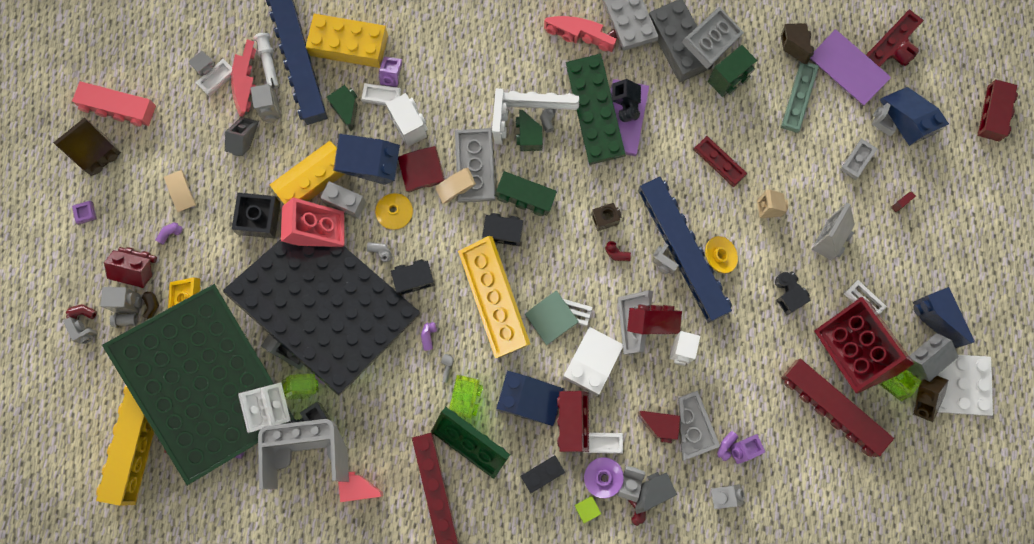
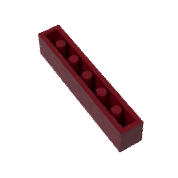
[781,358,895,457]
[412,433,460,544]

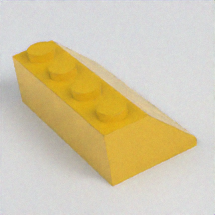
[270,140,345,205]

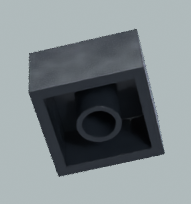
[232,192,281,239]

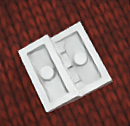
[238,382,291,433]

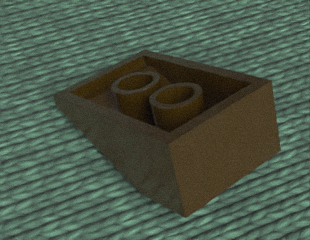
[53,117,121,176]

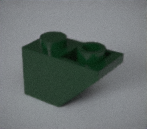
[516,110,543,151]

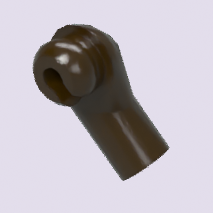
[142,291,159,319]

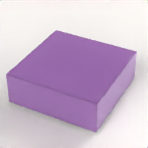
[72,201,97,225]

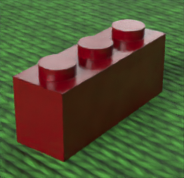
[977,79,1018,142]
[627,304,682,335]
[557,391,589,452]

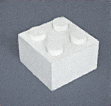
[386,93,428,147]

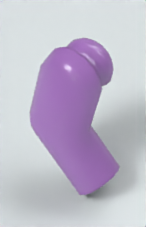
[155,222,183,245]
[717,431,738,461]

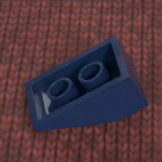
[879,87,949,146]
[333,134,400,185]
[913,287,975,349]
[496,370,564,426]

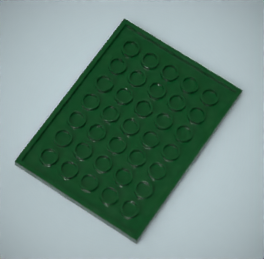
[102,284,295,486]

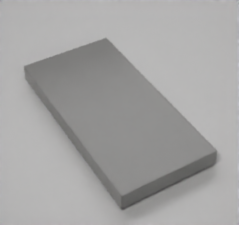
[682,7,744,69]
[455,128,496,203]

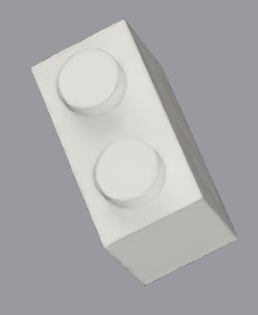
[670,331,700,366]

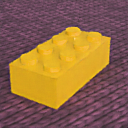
[306,14,388,68]

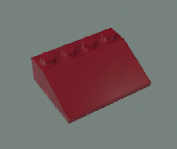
[814,297,915,394]

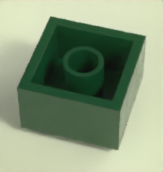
[708,45,757,97]

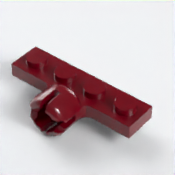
[866,9,924,67]

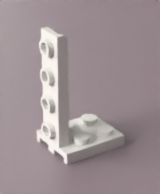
[492,88,579,145]

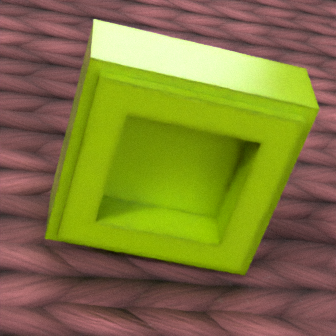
[574,496,601,523]

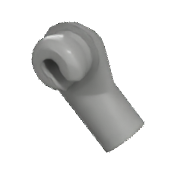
[540,109,557,133]
[367,242,392,262]

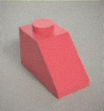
[338,472,383,502]

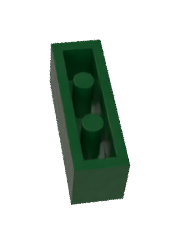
[494,171,557,216]

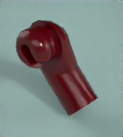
[605,241,631,261]
[66,304,97,319]

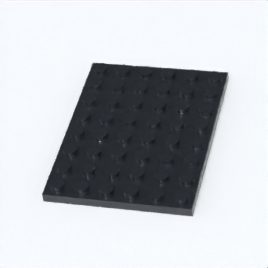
[223,239,420,396]

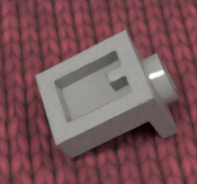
[63,317,97,344]
[617,466,645,502]

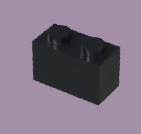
[482,213,523,246]
[391,259,435,295]
[520,455,566,494]

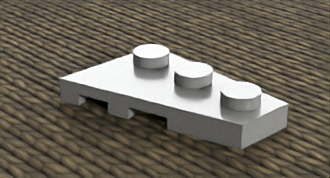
[618,290,653,355]
[678,391,720,461]

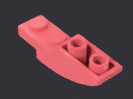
[544,16,617,52]
[231,39,256,117]

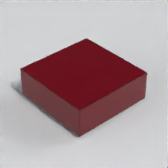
[891,191,916,212]

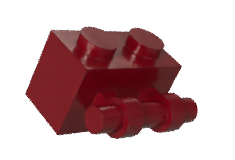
[104,247,157,288]

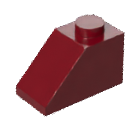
[638,411,680,444]

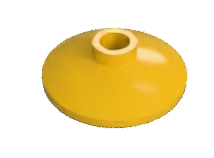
[375,193,413,230]
[705,236,738,273]

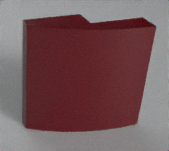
[398,146,445,193]

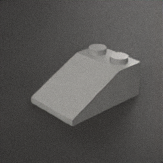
[812,203,855,261]

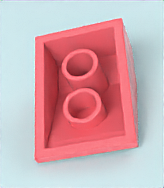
[281,198,344,247]

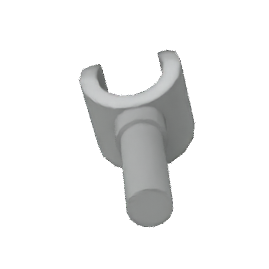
[441,354,454,383]

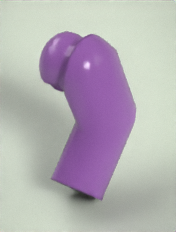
[421,322,437,351]

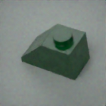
[327,84,358,131]

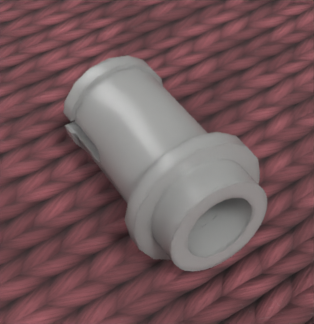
[110,313,137,328]

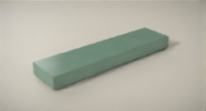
[780,62,819,133]

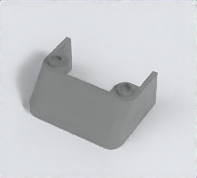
[258,419,349,490]

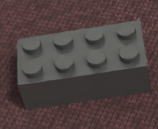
[649,0,714,83]

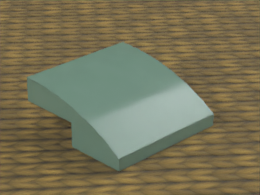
[525,290,579,345]

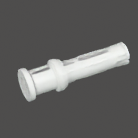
[254,33,279,89]

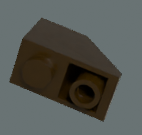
[781,23,814,64]
[913,376,949,423]

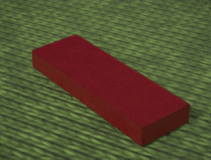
[693,136,748,187]

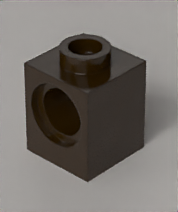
[591,203,622,231]

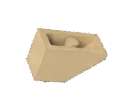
[757,190,788,218]

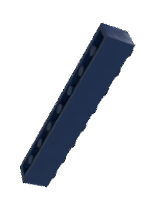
[266,0,328,125]
[638,176,732,324]

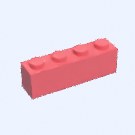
[72,81,156,127]

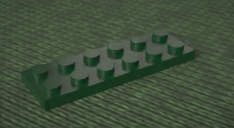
[566,53,626,165]

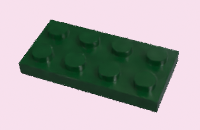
[431,407,511,479]

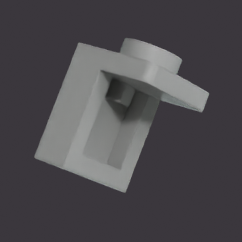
[189,51,215,76]
[872,103,897,136]
[653,243,679,275]
[711,484,745,509]

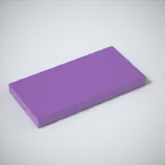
[810,29,891,106]
[611,79,649,156]

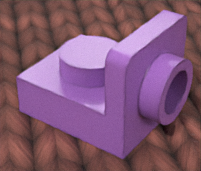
[379,57,402,87]
[730,434,765,464]

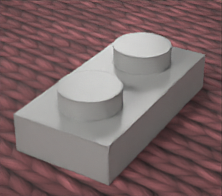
[840,138,877,180]

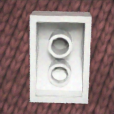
[563,327,623,396]

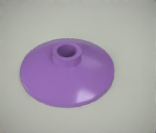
[584,457,624,498]

